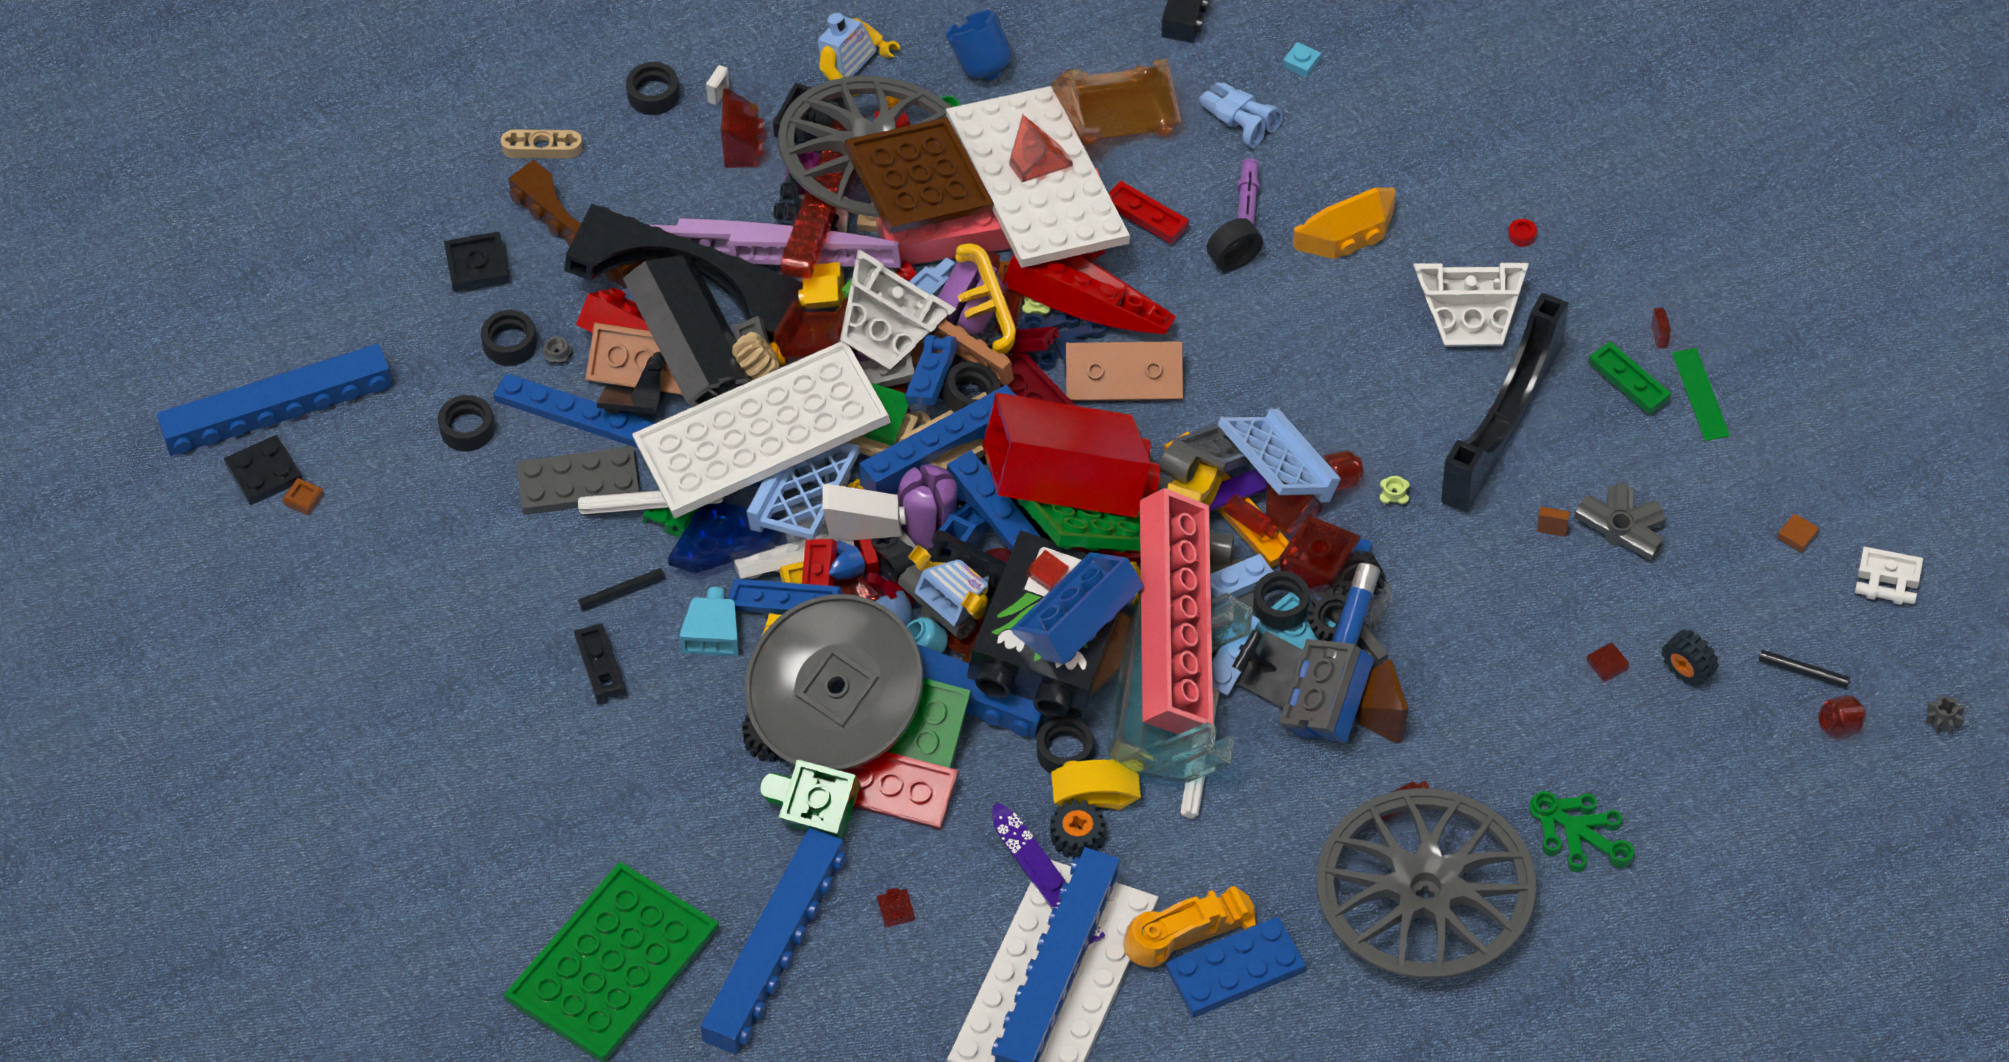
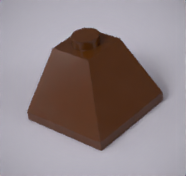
[1356,659,1409,744]

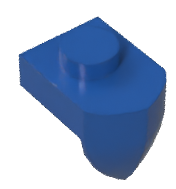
[829,541,865,580]

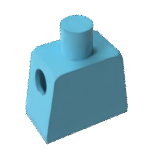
[680,587,739,656]

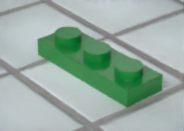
[1588,341,1672,415]

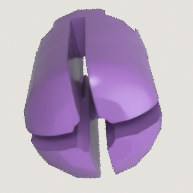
[938,262,1007,335]
[898,464,958,550]

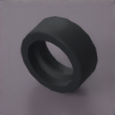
[626,62,679,115]
[1206,218,1263,272]
[481,310,537,366]
[942,361,1000,412]
[438,395,495,452]
[1253,571,1310,630]
[1037,717,1094,773]

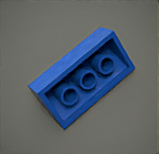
[1011,552,1144,664]

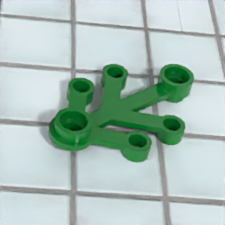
[1529,791,1634,873]

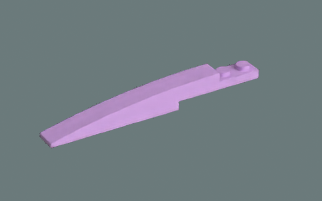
[651,218,901,268]

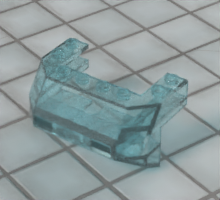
[1106,590,1253,782]

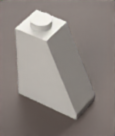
[823,484,907,541]

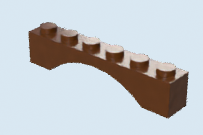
[508,159,642,289]

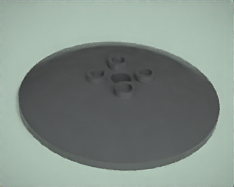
[745,594,924,771]

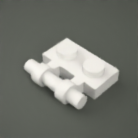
[1855,547,1923,605]

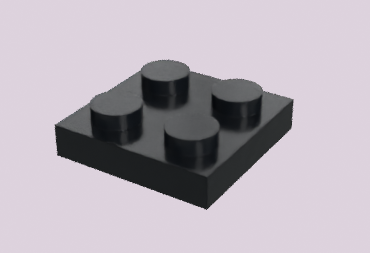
[444,231,509,291]
[224,434,303,506]

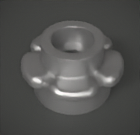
[543,337,571,363]

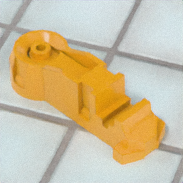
[1123,886,1256,967]

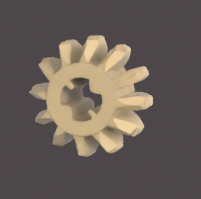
[732,331,780,380]

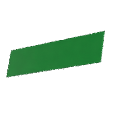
[1671,348,1730,441]

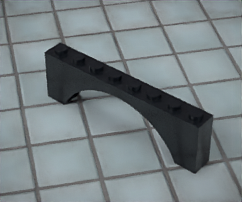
[564,203,803,343]
[1441,292,1569,513]

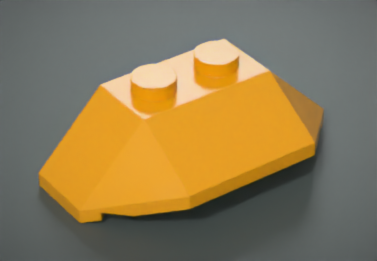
[1293,187,1396,259]

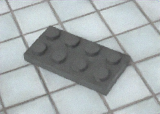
[517,446,639,515]

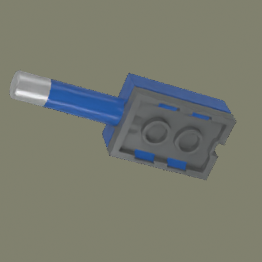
[1279,562,1380,743]

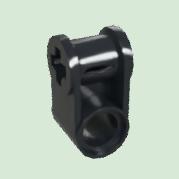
[871,537,916,582]

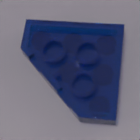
[668,502,784,573]

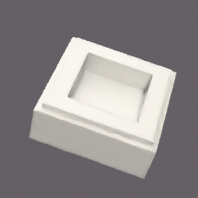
[706,65,730,105]

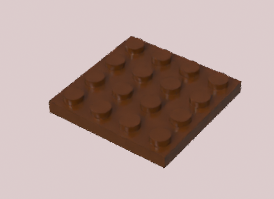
[843,117,994,234]

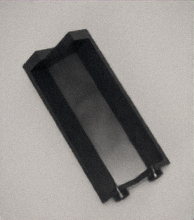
[623,255,753,407]

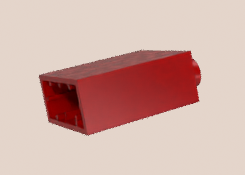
[982,393,1160,518]

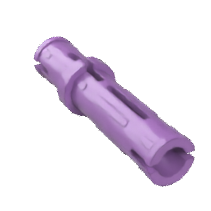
[1237,159,1260,224]

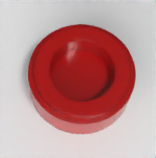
[1508,218,1537,247]

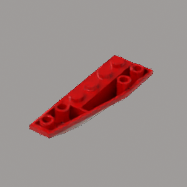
[1003,254,1176,334]
[576,288,650,333]

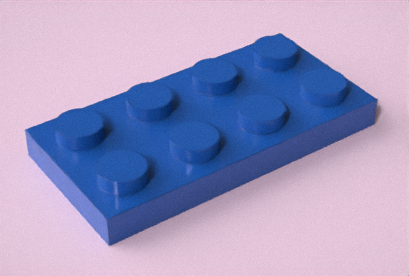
[1165,916,1306,1018]

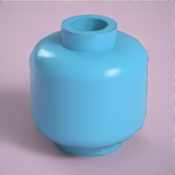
[906,617,948,653]

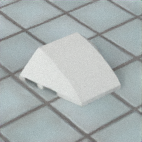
[840,249,956,370]
[1413,263,1529,347]

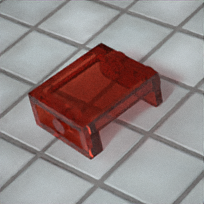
[774,297,848,357]

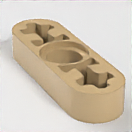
[501,130,583,158]

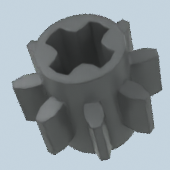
[1926,695,1964,734]

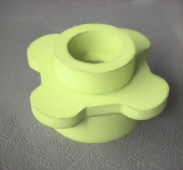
[1022,295,1051,316]
[1380,476,1409,505]

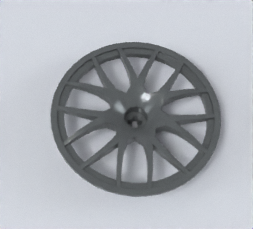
[778,76,960,217]
[1316,788,1536,979]

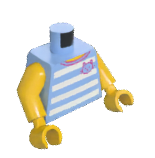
[818,13,900,98]
[908,545,989,627]

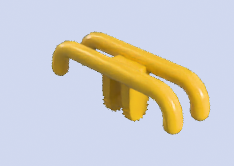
[955,243,1016,354]

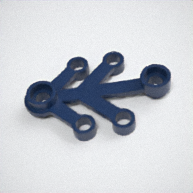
[1019,313,1106,377]

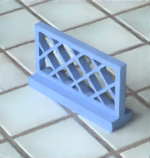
[1217,409,1341,502]
[747,443,860,539]

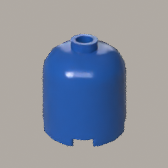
[945,9,1012,80]

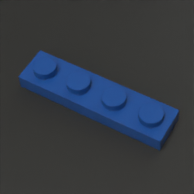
[728,579,844,615]

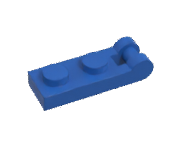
[905,335,958,405]

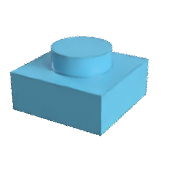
[1283,42,1321,78]

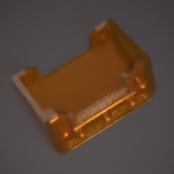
[1050,58,1182,145]

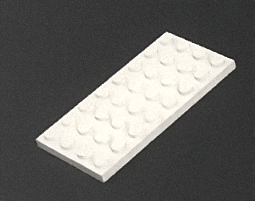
[946,86,1130,268]
[632,341,890,519]
[947,860,1158,1062]

